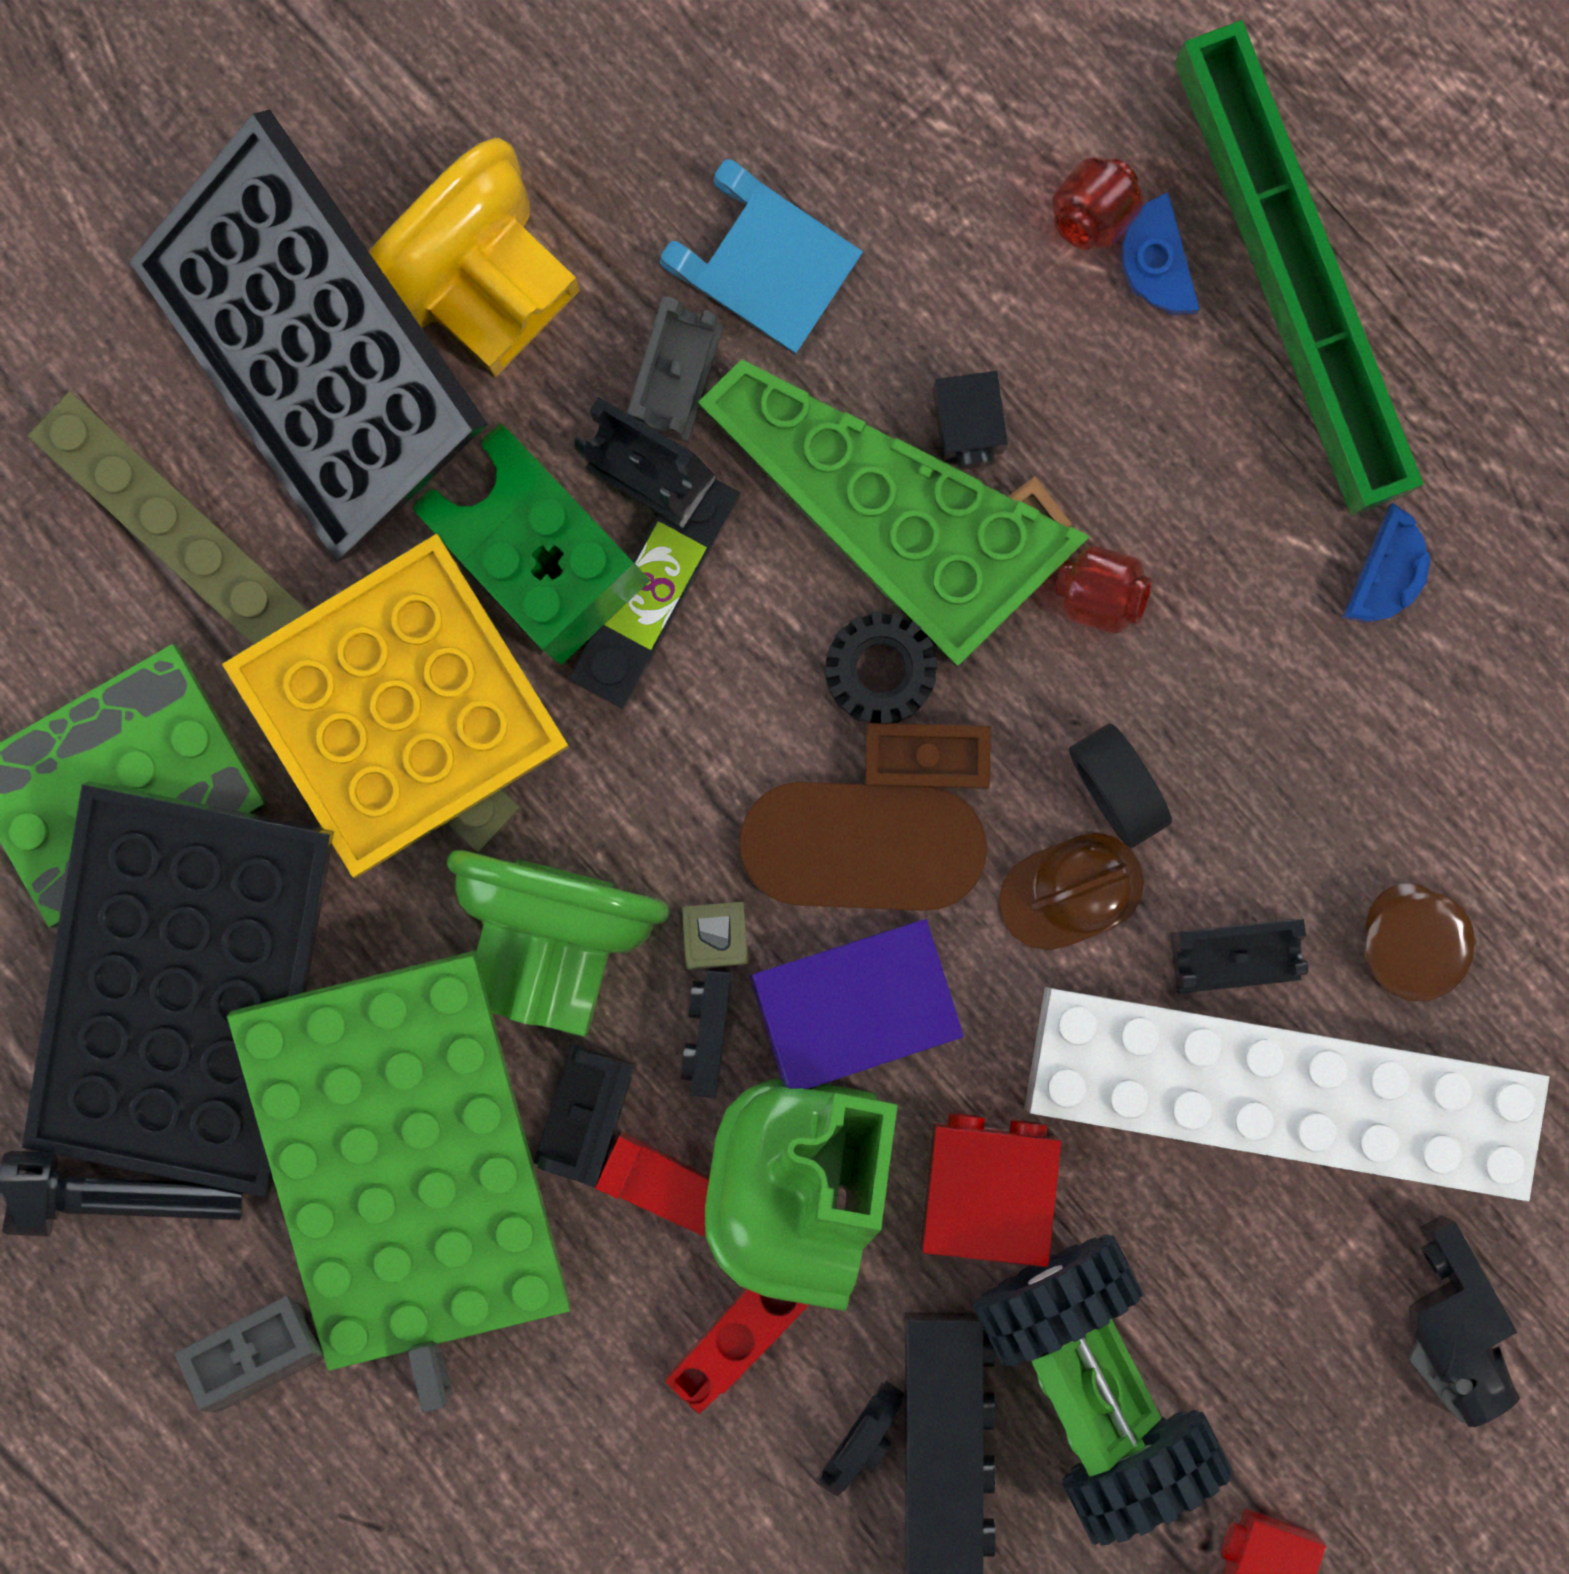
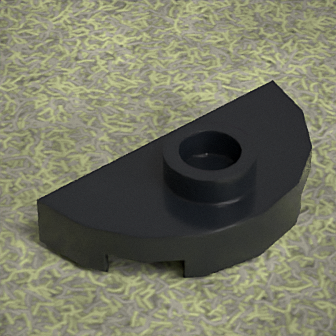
[817,1380,904,1497]

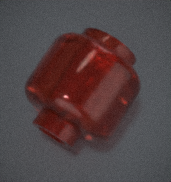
[1051,157,1144,250]
[1056,546,1152,634]

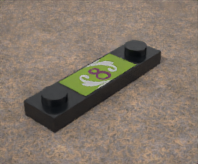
[569,479,741,710]

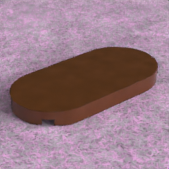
[740,782,987,911]

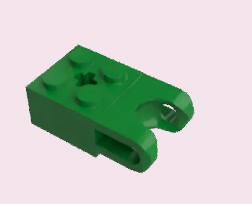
[412,423,651,665]

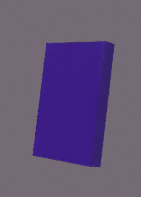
[749,919,964,1089]

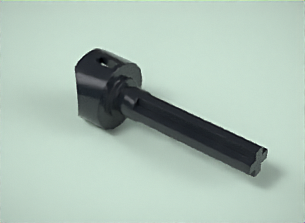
[0,1151,243,1237]

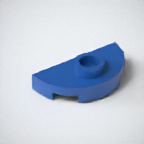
[1121,192,1200,316]
[1341,503,1431,623]

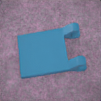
[660,159,863,355]

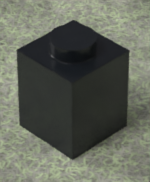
[933,371,1008,469]

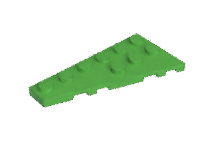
[698,360,1090,668]

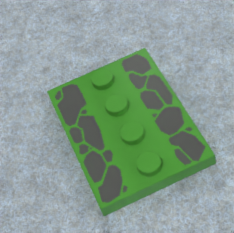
[0,644,268,928]

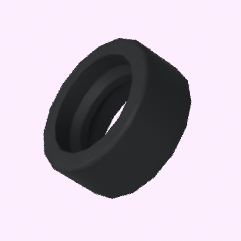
[1069,723,1172,848]

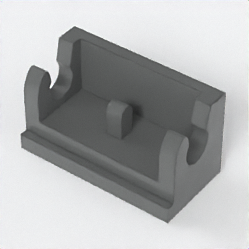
[627,296,724,443]
[174,1296,324,1413]

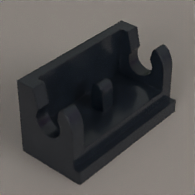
[574,397,717,528]
[1170,919,1308,994]
[533,1044,636,1187]

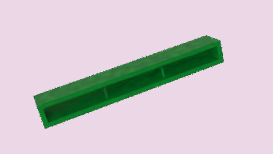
[1174,20,1424,516]

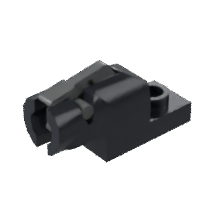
[1408,1215,1520,1427]

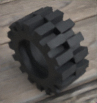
[825,611,938,724]

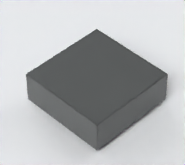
[408,1341,453,1413]

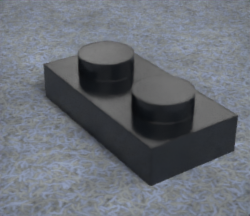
[681,969,732,1099]

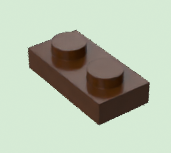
[865,723,991,789]

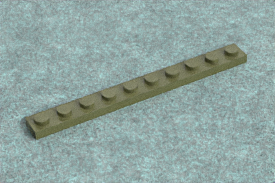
[27,391,522,853]

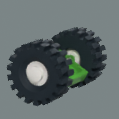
[973,1235,1233,1546]

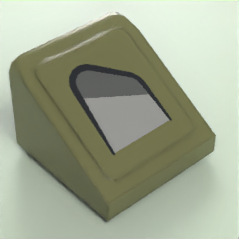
[682,902,749,969]

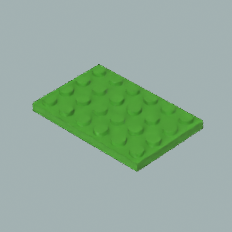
[227,950,571,1371]

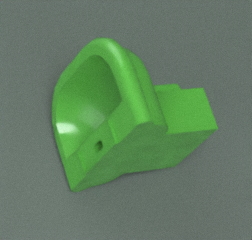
[447,850,670,1037]
[705,1079,898,1311]

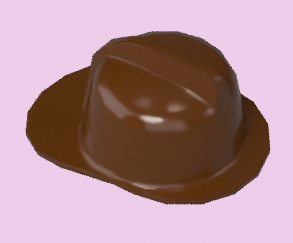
[999,833,1144,950]

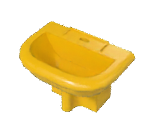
[369,138,580,378]

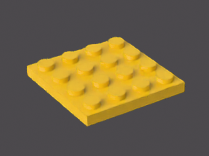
[222,534,569,879]

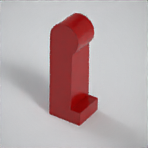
[595,1131,710,1237]
[664,1288,809,1414]

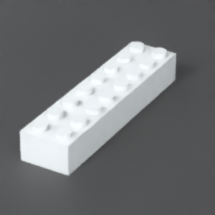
[1024,987,1550,1201]

